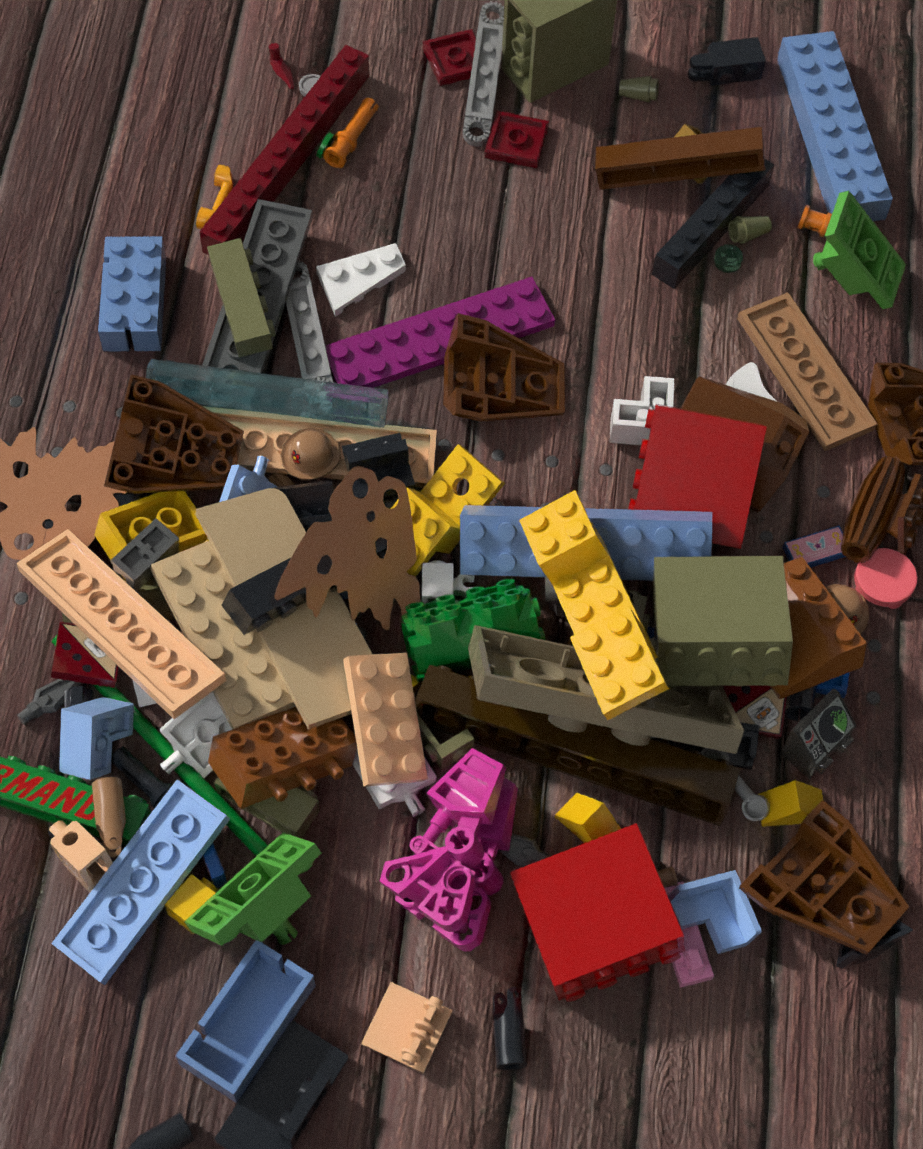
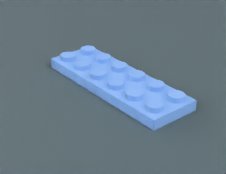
[51,780,230,985]

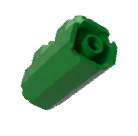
[401,579,546,682]

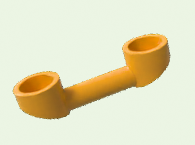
[196,164,233,230]

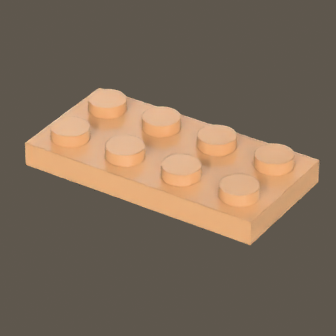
[343,653,428,787]

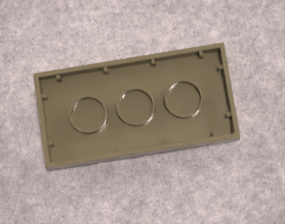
[468,625,744,754]

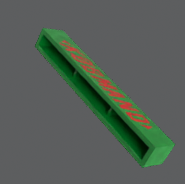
[0,756,152,847]

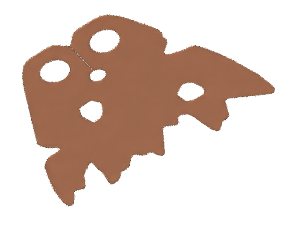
[0,427,127,560]
[274,466,420,630]

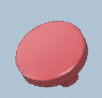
[854,548,917,609]

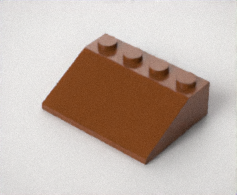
[770,557,867,699]

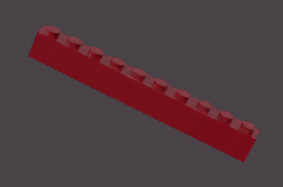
[199,44,369,255]

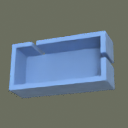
[98,236,166,351]
[176,940,315,1103]

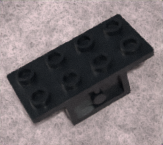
[215,1021,349,1149]

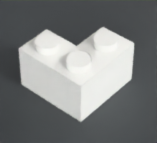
[610,376,674,445]

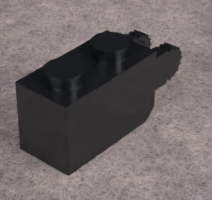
[687,37,766,86]

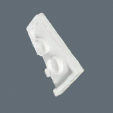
[316,243,406,317]

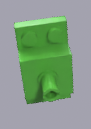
[813,191,906,309]
[184,832,322,946]

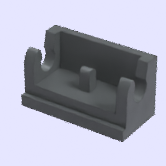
[111,518,179,592]

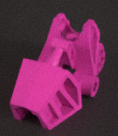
[380,748,518,952]

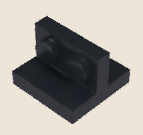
[342,433,415,499]
[274,481,333,532]

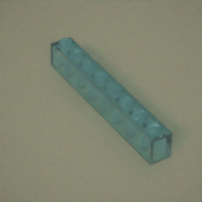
[146,359,388,428]

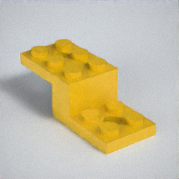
[391,444,505,577]

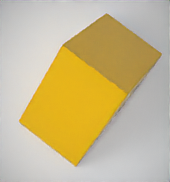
[758,780,823,827]
[555,793,621,843]

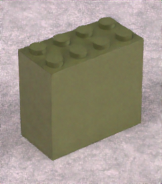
[501,0,617,103]
[652,556,793,687]

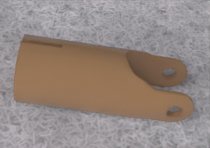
[92,777,126,858]

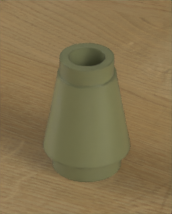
[619,75,659,103]
[728,216,772,244]

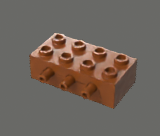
[208,706,357,809]

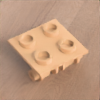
[361,982,453,1074]

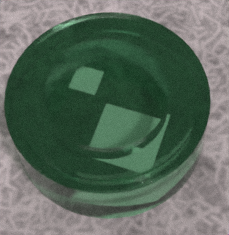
[714,244,743,273]

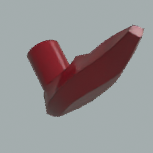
[269,43,294,90]

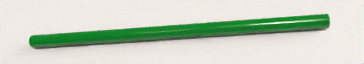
[52,634,268,856]

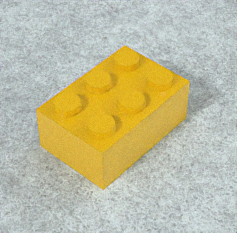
[94,491,208,582]

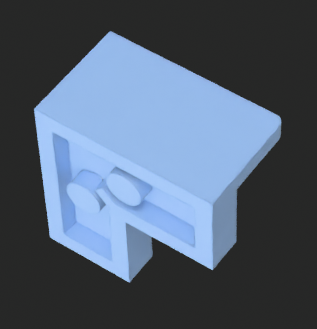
[59,697,134,780]
[668,870,762,954]

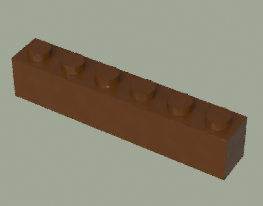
[595,127,765,190]

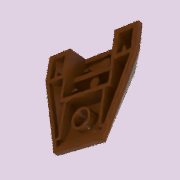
[443,313,565,422]
[739,800,909,955]

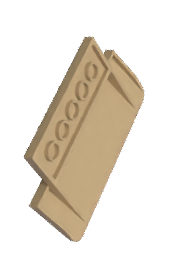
[151,488,373,730]

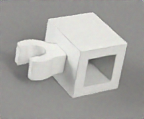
[421,560,475,604]

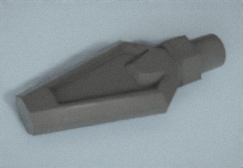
[17,679,82,725]
[499,833,549,867]

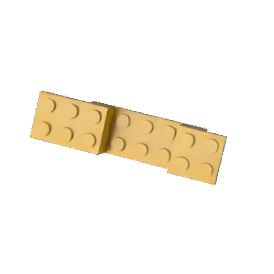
[519,490,669,720]

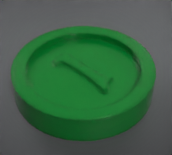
[316,132,335,159]

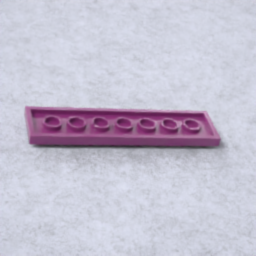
[325,277,555,398]

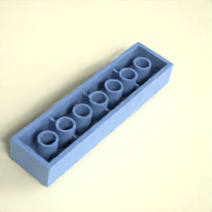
[777,31,893,221]
[460,505,712,581]

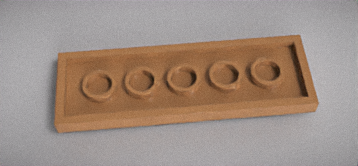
[737,292,877,451]

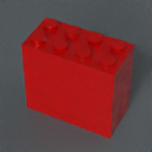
[628,404,767,549]
[510,823,685,1002]

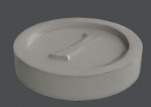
[299,74,320,96]

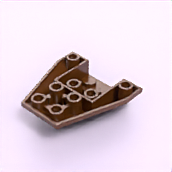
[868,362,923,465]
[104,374,244,494]
[681,376,809,513]

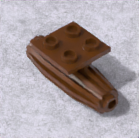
[841,457,923,563]

